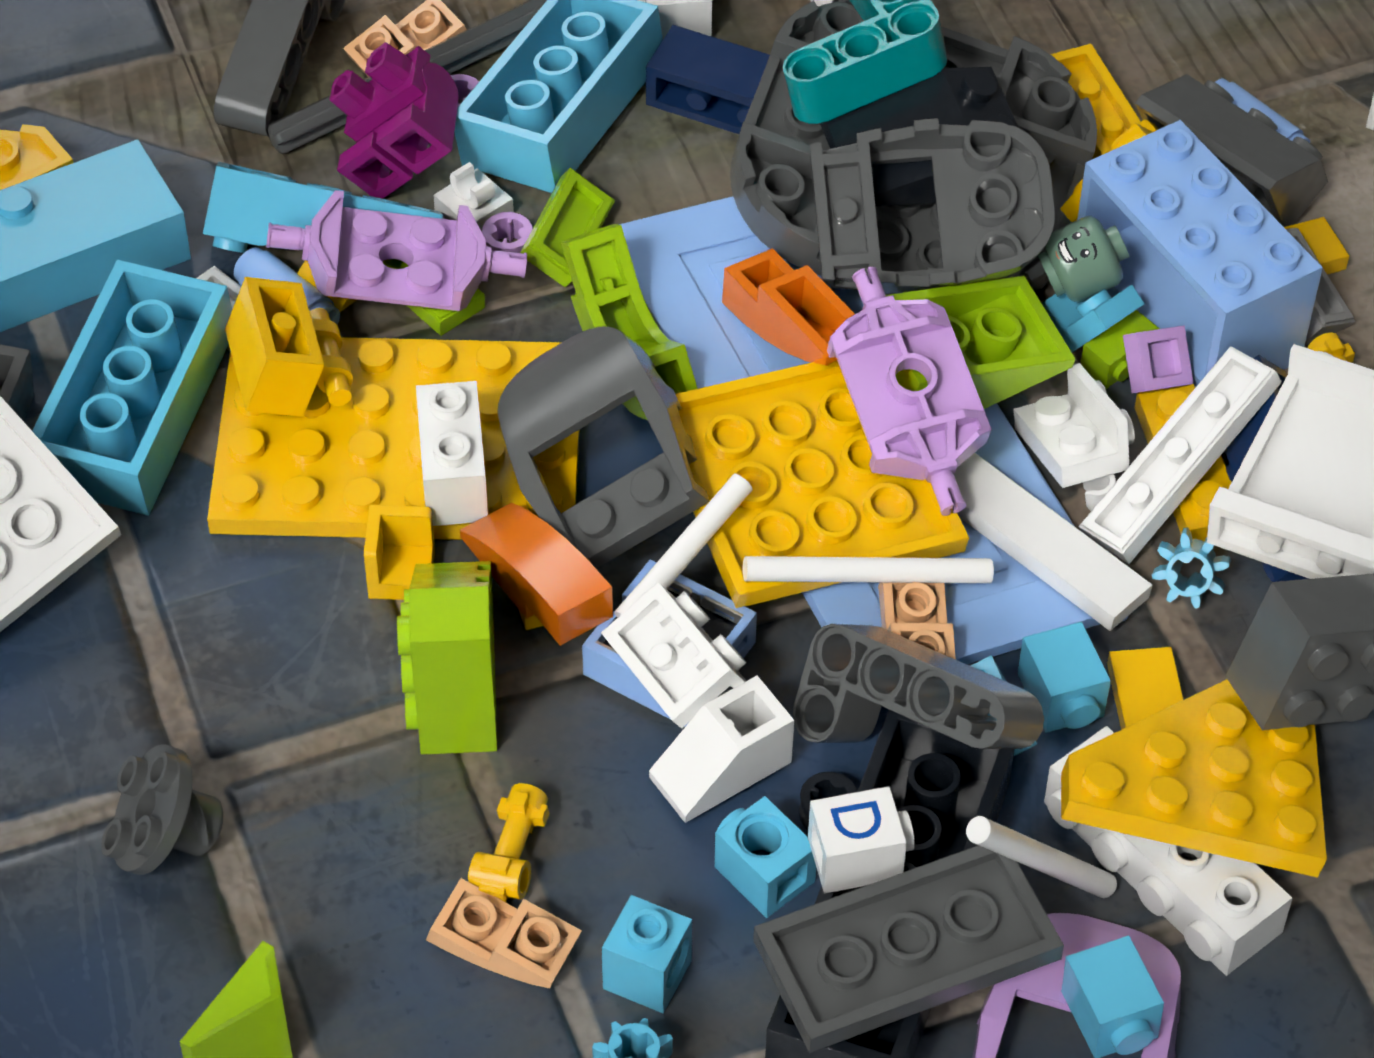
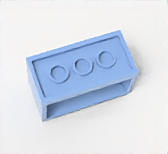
[1077,120,1323,388]

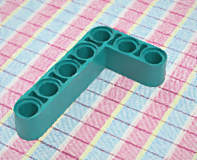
[783,0,947,124]

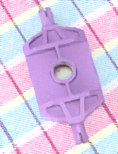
[266,190,527,311]
[827,267,992,516]

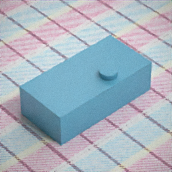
[454,0,663,193]
[0,139,191,332]
[32,260,232,516]

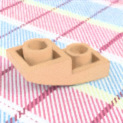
[343,0,467,77]
[878,582,956,660]
[426,878,582,989]

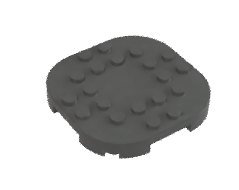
[730,0,1097,295]

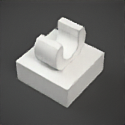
[433,162,514,231]

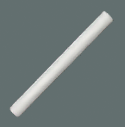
[743,556,994,583]
[966,816,1117,898]

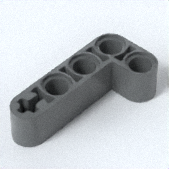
[214,0,345,137]
[793,624,1044,749]

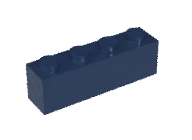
[646,25,770,134]

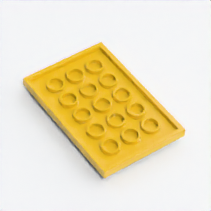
[207,337,580,540]

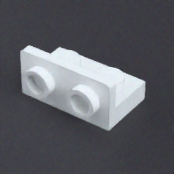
[1014,363,1135,488]
[601,582,746,728]

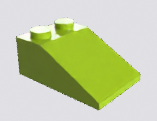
[886,276,1076,409]

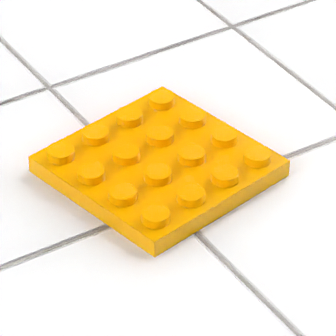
[675,361,969,608]

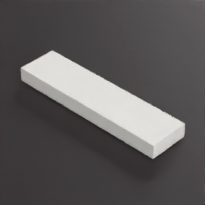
[1078,346,1282,564]
[954,453,1153,631]

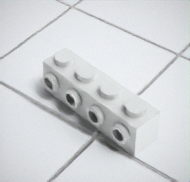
[1044,726,1292,976]

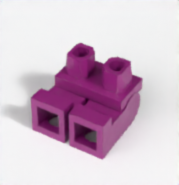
[330,42,459,198]

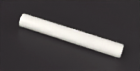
[614,473,753,618]

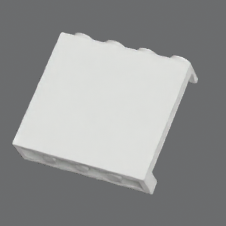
[1207,344,1374,579]

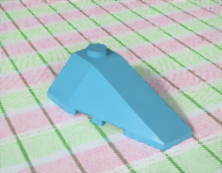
[203,162,443,253]

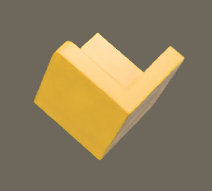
[364,505,435,600]

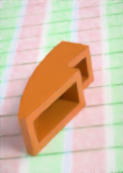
[722,248,855,365]
[460,503,613,646]

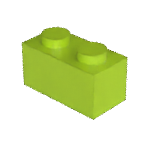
[1081,310,1160,389]

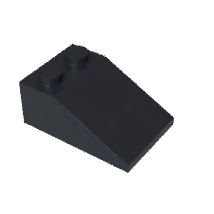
[820,66,1019,207]

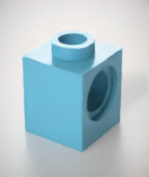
[714,796,816,918]
[602,895,692,1014]

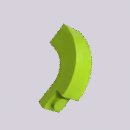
[561,224,698,420]

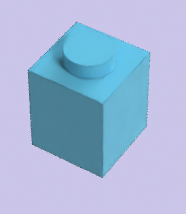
[1018,622,1111,733]
[1061,935,1164,1058]

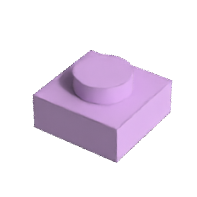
[1123,325,1193,393]

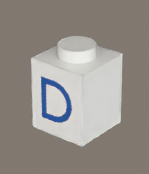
[808,786,914,894]

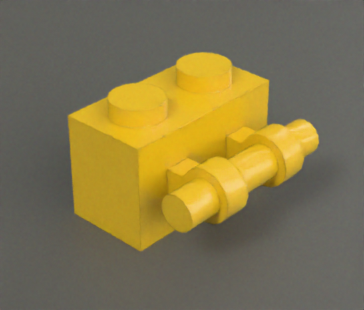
[225,277,353,417]

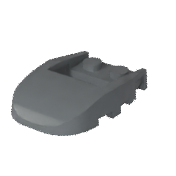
[810,118,1055,294]
[498,326,710,569]

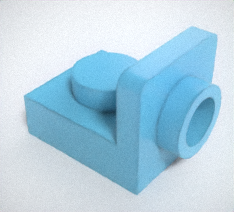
[1042,285,1145,352]

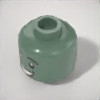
[1038,216,1130,303]

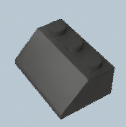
[1135,74,1328,227]

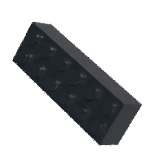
[765,710,1015,1058]

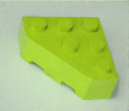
[397,561,497,755]

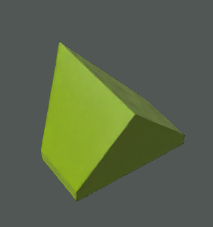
[179,941,293,1058]

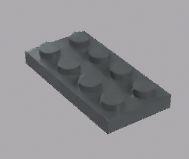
[753,845,1064,1053]

